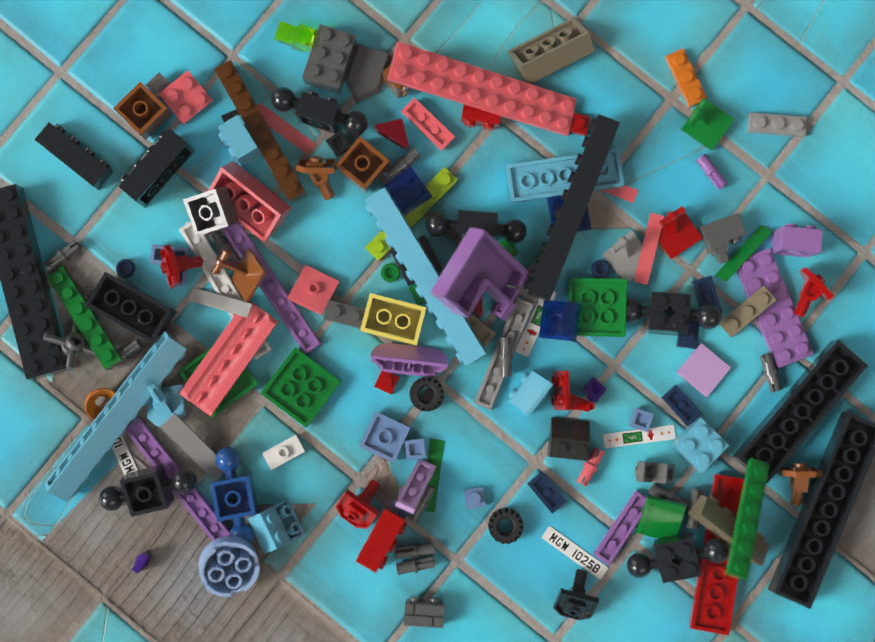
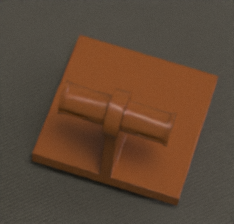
[211,248,267,302]

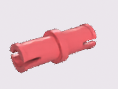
[576,447,605,487]

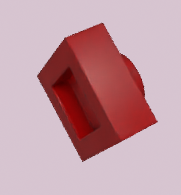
[569,113,590,136]
[374,371,400,395]

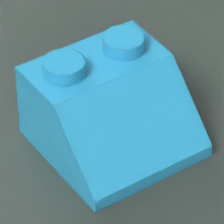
[508,371,553,416]

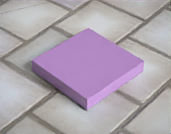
[676,343,731,397]

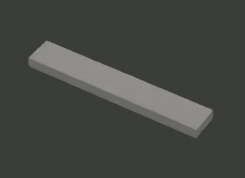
[474,297,534,410]

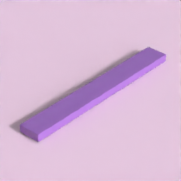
[221,222,321,355]
[125,417,231,541]

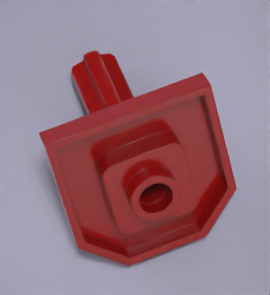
[160,245,204,289]
[794,267,834,317]
[336,480,380,529]

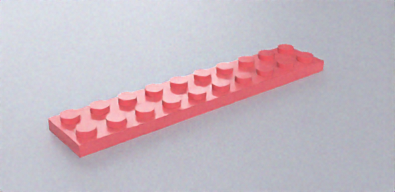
[387,41,577,136]

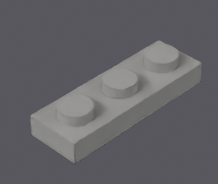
[747,113,807,137]

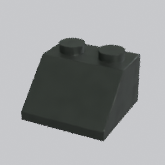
[547,418,590,461]

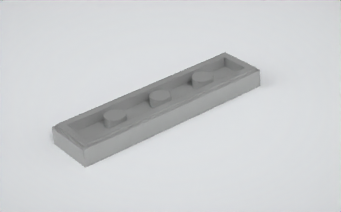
[160,413,224,481]

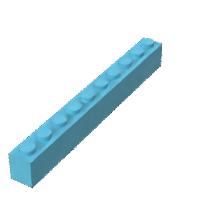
[365,187,487,366]
[44,331,187,502]

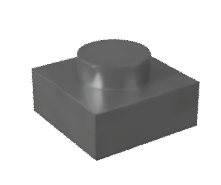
[146,72,170,99]

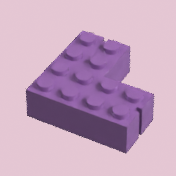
[430,227,530,318]

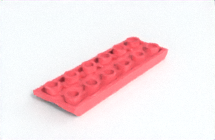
[180,301,279,416]

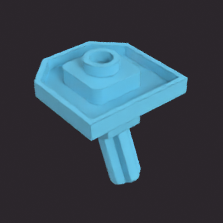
[147,383,186,427]

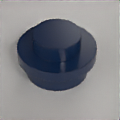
[116,259,136,278]
[591,260,610,279]

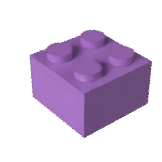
[771,224,823,258]

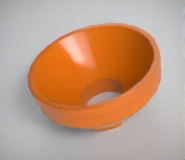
[84,388,116,421]

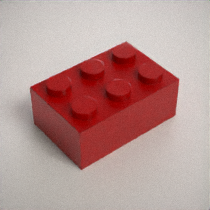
[355,506,407,573]

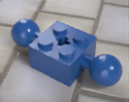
[210,447,259,549]

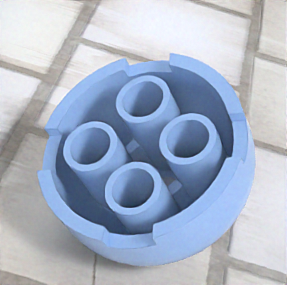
[199,536,260,597]

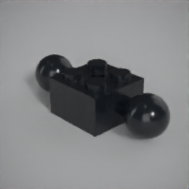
[271,87,368,136]
[426,210,527,244]
[626,292,722,337]
[99,465,197,517]
[627,532,730,583]

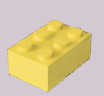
[360,293,426,346]

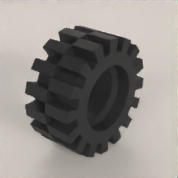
[410,377,444,412]
[488,508,524,544]

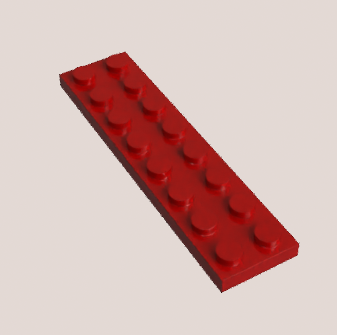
[689,474,744,636]

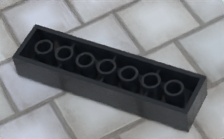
[732,340,868,483]

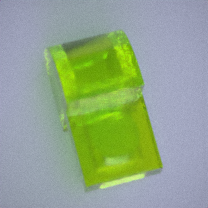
[274,21,317,52]

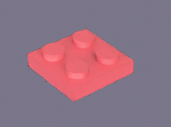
[159,70,213,124]

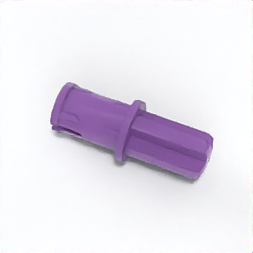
[696,153,727,189]

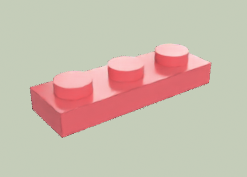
[401,97,455,151]

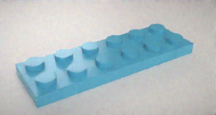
[505,148,624,203]

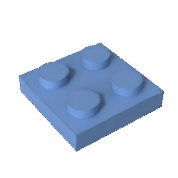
[359,411,410,463]

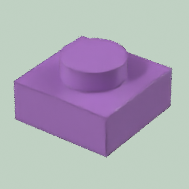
[491,302,516,321]

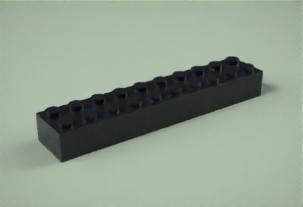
[0,184,67,380]
[768,412,875,609]

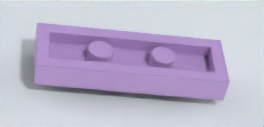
[395,459,436,514]

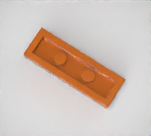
[665,48,707,108]

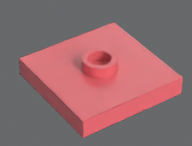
[288,265,339,315]

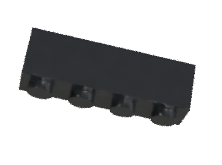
[34,122,113,190]

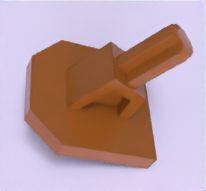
[296,156,337,200]
[776,463,823,507]

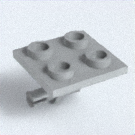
[602,231,655,283]

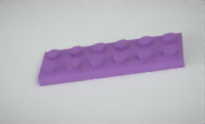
[736,248,814,369]

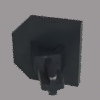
[553,569,599,620]

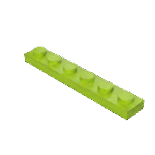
[365,167,458,262]

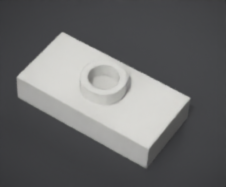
[262,434,305,470]

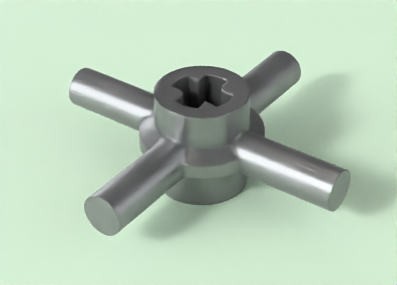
[43,320,96,371]

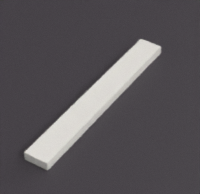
[179,222,273,360]

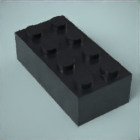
[118,129,195,208]
[86,272,177,344]

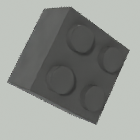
[183,186,239,236]

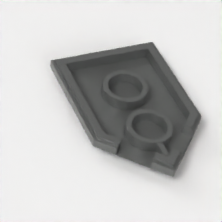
[345,45,392,104]

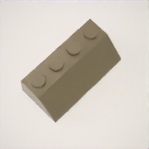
[507,17,595,84]
[688,495,769,567]

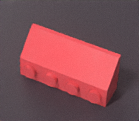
[208,161,292,242]

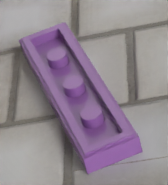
[593,490,647,566]

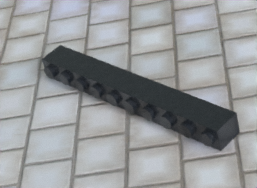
[525,114,620,302]

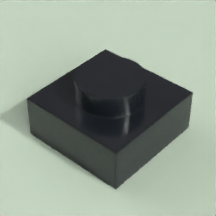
[326,130,352,157]

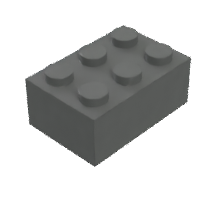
[302,24,357,95]

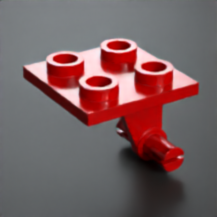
[658,206,703,260]
[551,371,595,412]

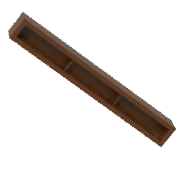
[214,60,307,204]

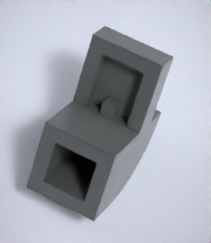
[635,461,675,484]

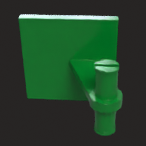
[681,98,734,151]

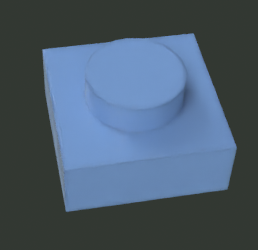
[629,408,654,432]
[405,438,426,460]
[464,486,486,509]

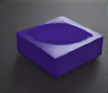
[580,377,607,404]
[132,551,152,573]

